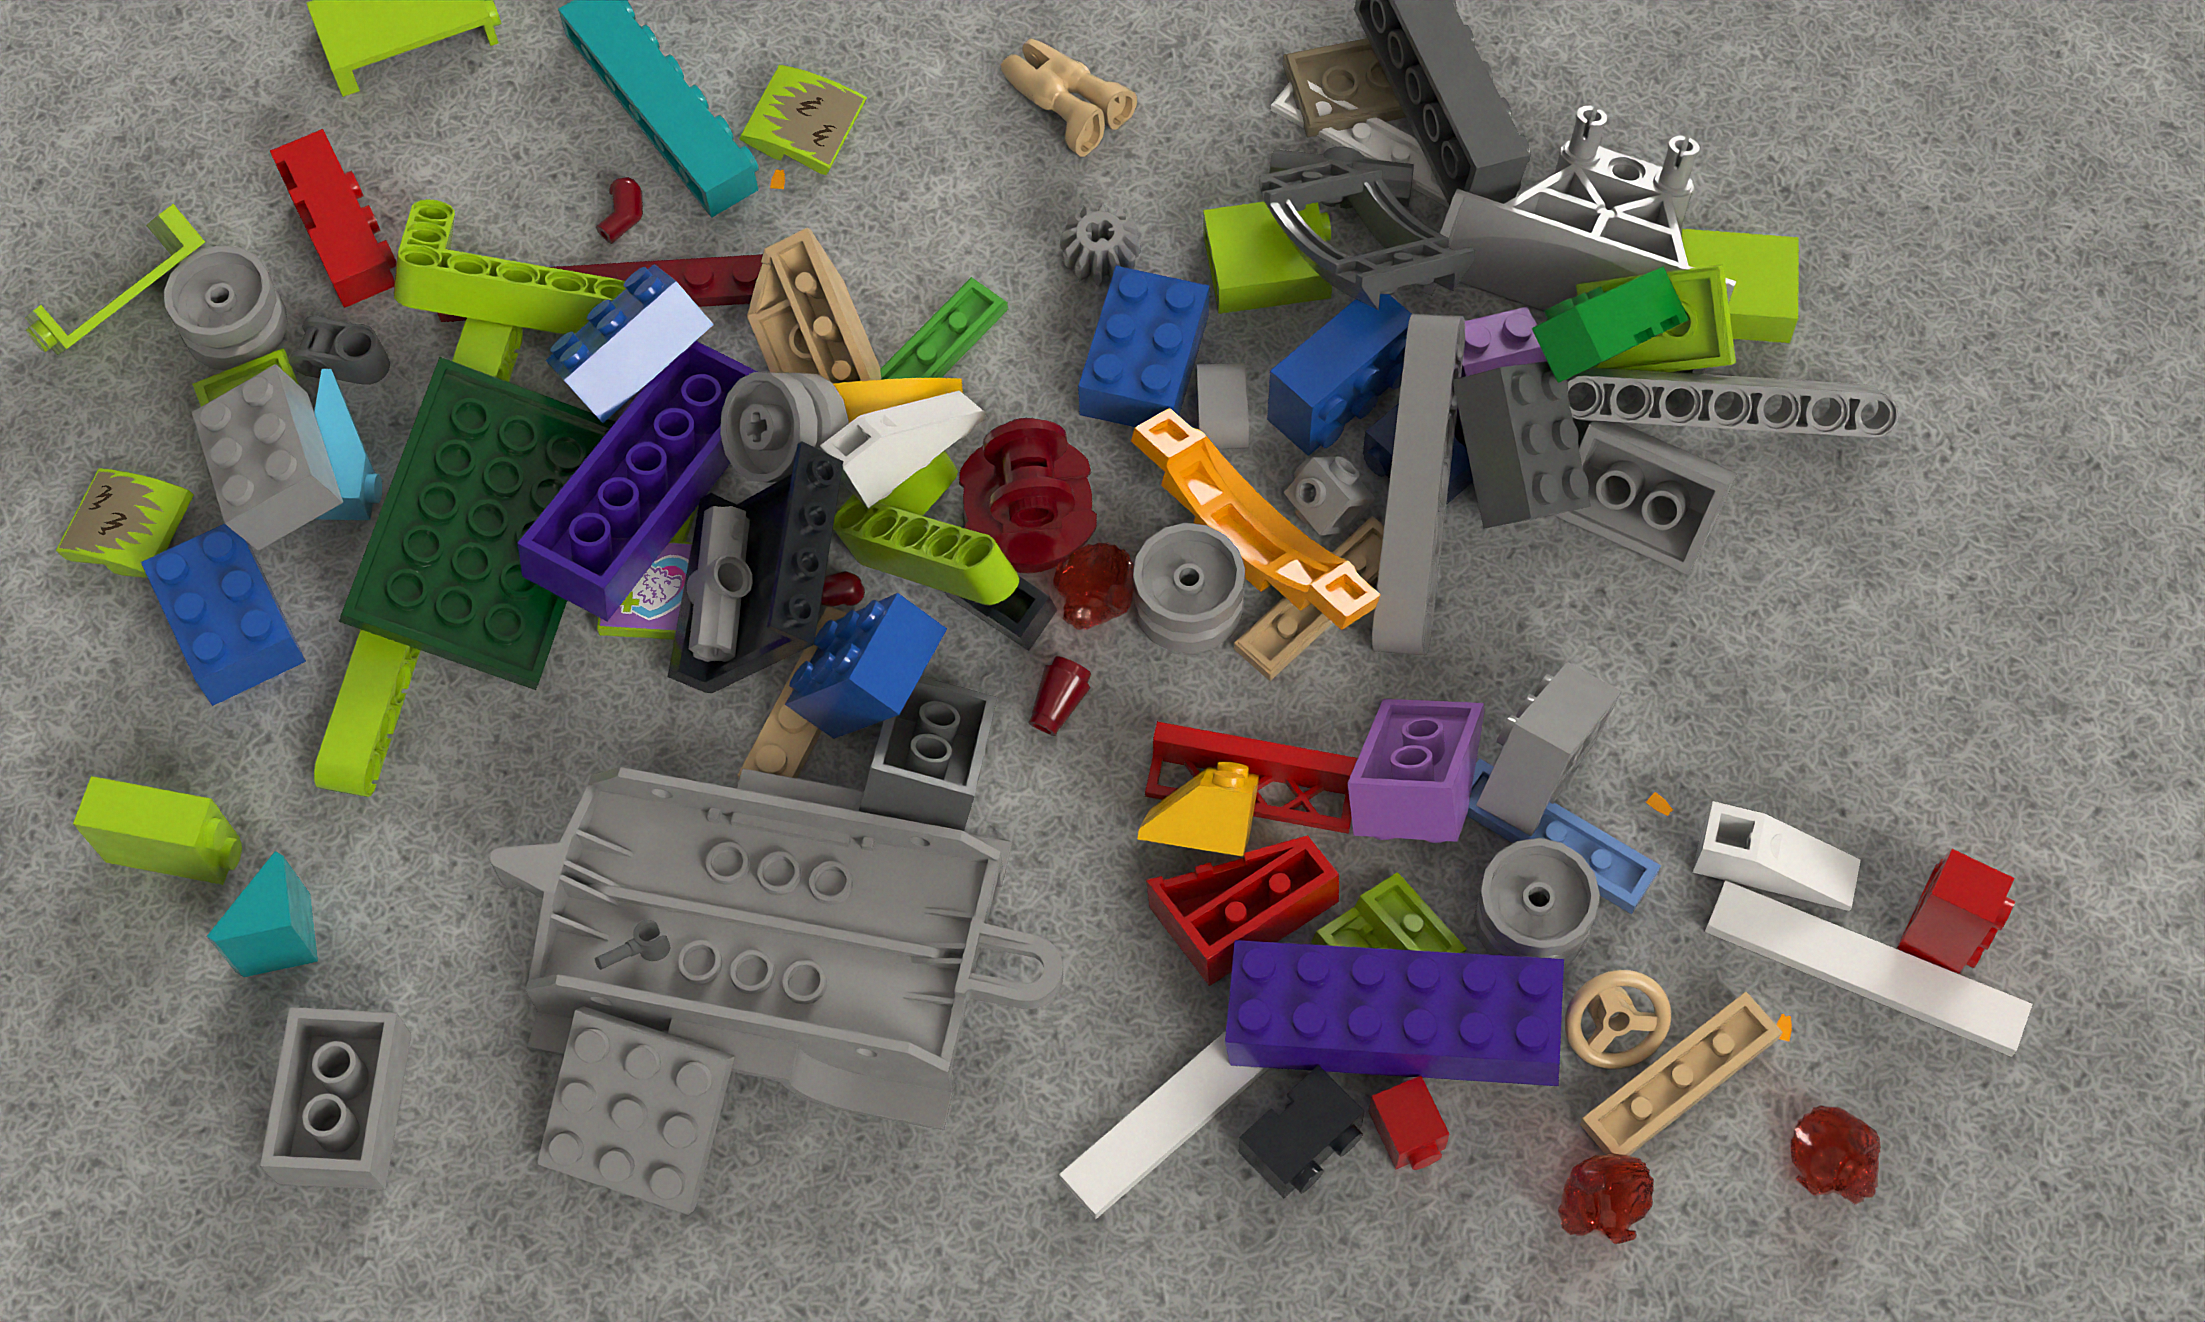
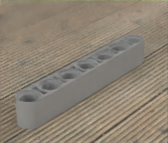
[1372,314,1465,656]
[1567,367,1899,438]

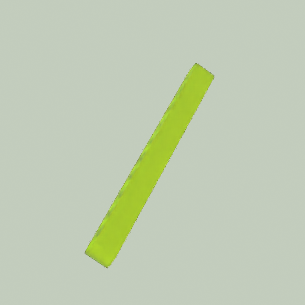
[314,318,523,797]

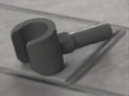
[595,920,671,970]

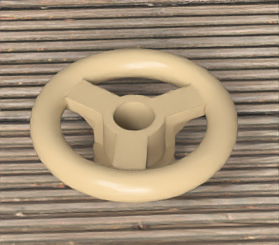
[1565,970,1671,1069]

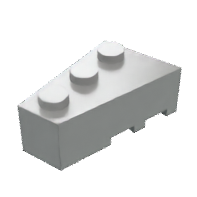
[1476,662,1622,836]

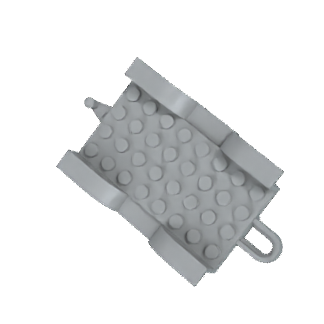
[489,767,1064,1131]

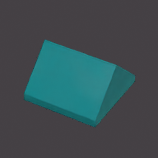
[206,851,318,977]

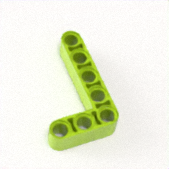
[394,199,626,334]
[833,450,1019,605]

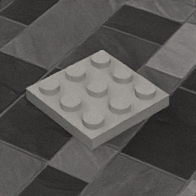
[537,1006,735,1215]

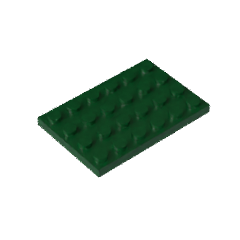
[339,357,615,690]

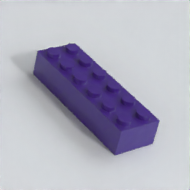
[518,341,757,622]
[1225,940,1564,1086]

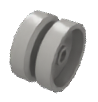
[164,245,288,370]
[720,372,849,483]
[1133,523,1245,654]
[1474,838,1600,966]

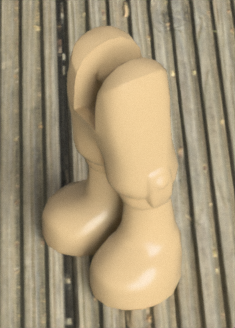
[1001,38,1137,157]

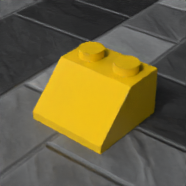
[1137,762,1259,856]

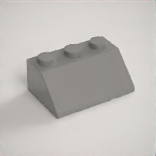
[1554,421,1738,575]

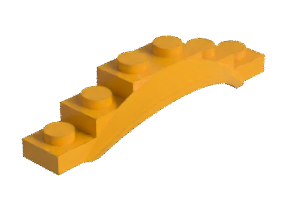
[1131,408,1381,630]

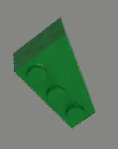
[1532,266,1689,383]

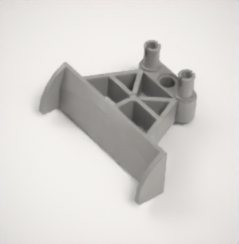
[1423,106,1736,374]

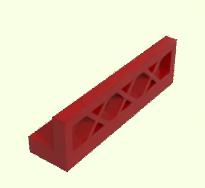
[1145,721,1358,834]

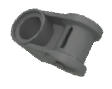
[289,316,390,385]

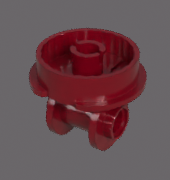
[959,417,1097,573]

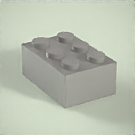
[192,364,343,551]
[260,1007,411,1190]

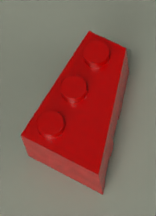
[270,129,397,308]
[1146,835,1339,986]
[1896,849,2015,974]

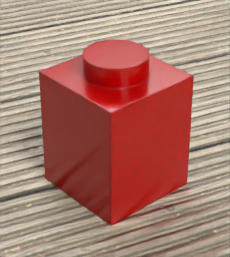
[1368,1076,1450,1170]

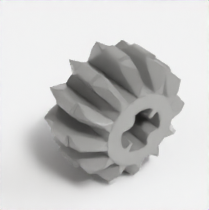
[1060,203,1141,286]

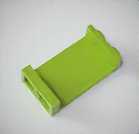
[306,0,502,97]
[25,204,205,355]

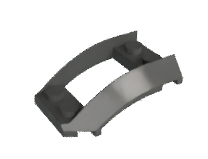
[1259,160,1475,310]

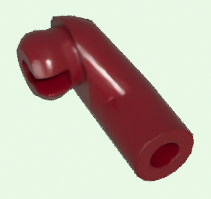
[596,177,643,244]
[821,571,865,607]

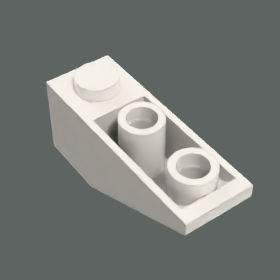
[820,391,987,508]
[1693,801,1860,911]

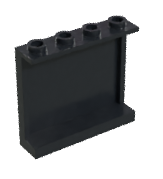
[667,441,844,693]

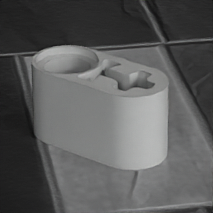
[1196,362,1249,449]

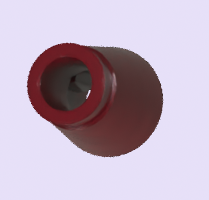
[1028,656,1092,736]

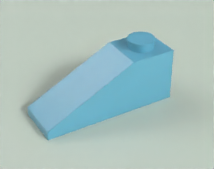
[314,369,382,520]

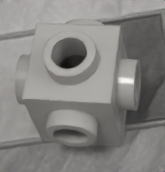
[1284,456,1376,535]

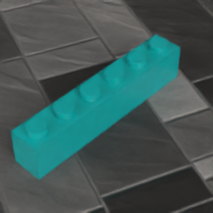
[558,0,759,218]

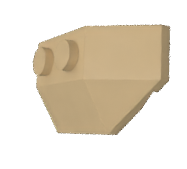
[747,228,881,383]

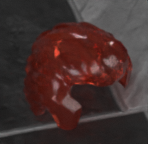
[1053,542,1134,630]
[1791,1105,1881,1205]
[1558,1153,1654,1244]

